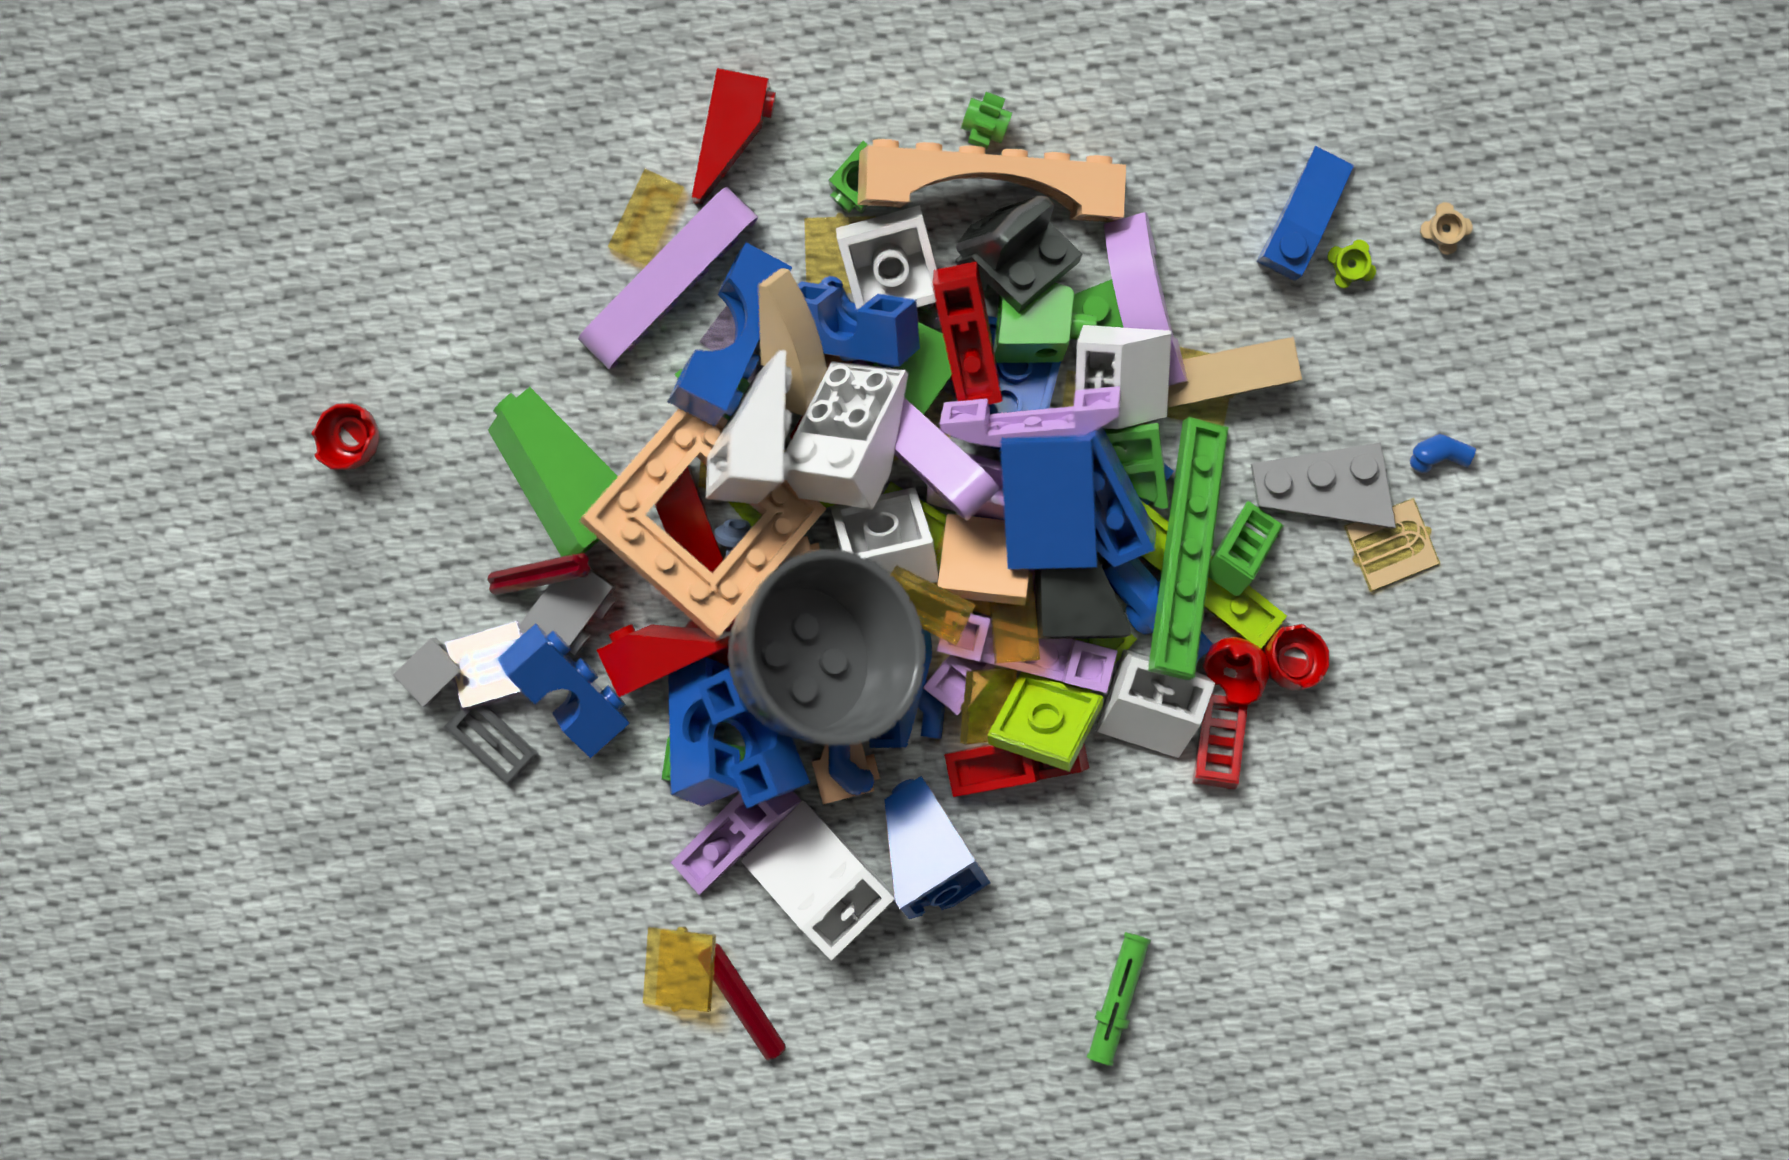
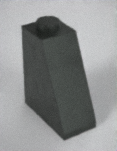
[1035,558,1131,639]

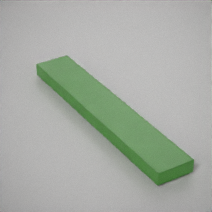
[1148,417,1228,681]

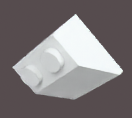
[836,205,937,310]
[830,487,939,589]

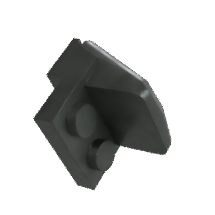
[955,196,1083,313]

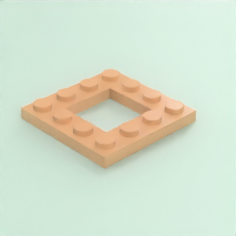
[579,409,826,640]

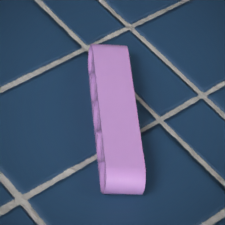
[578,187,758,370]
[852,360,999,520]

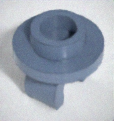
[715,519,752,557]

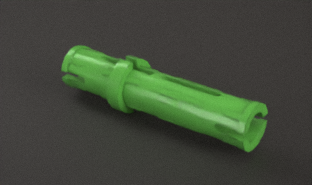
[1087,932,1151,1066]

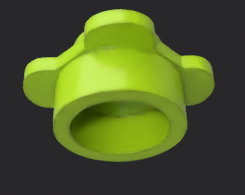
[1327,239,1376,288]

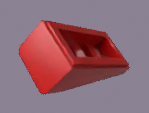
[1192,694,1248,790]

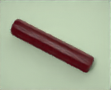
[487,553,591,595]
[699,943,786,1061]

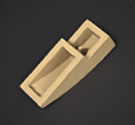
[758,268,827,415]
[1168,337,1302,408]

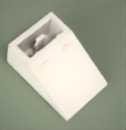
[706,350,792,504]
[785,361,908,509]
[741,800,895,960]

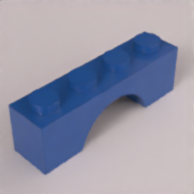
[667,242,792,426]

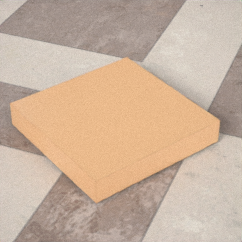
[937,514,1029,606]

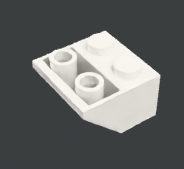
[1075,325,1172,429]
[1096,649,1215,758]

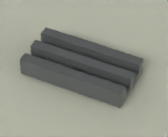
[444,702,539,786]

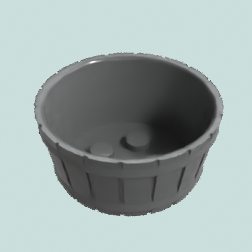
[728,549,925,745]

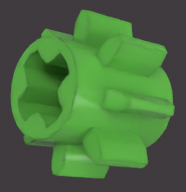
[960,92,1013,149]

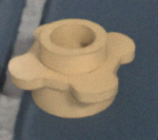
[1420,202,1473,255]

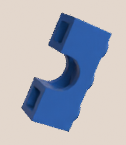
[797,281,920,368]
[496,623,630,759]
[668,657,740,807]
[697,668,810,808]

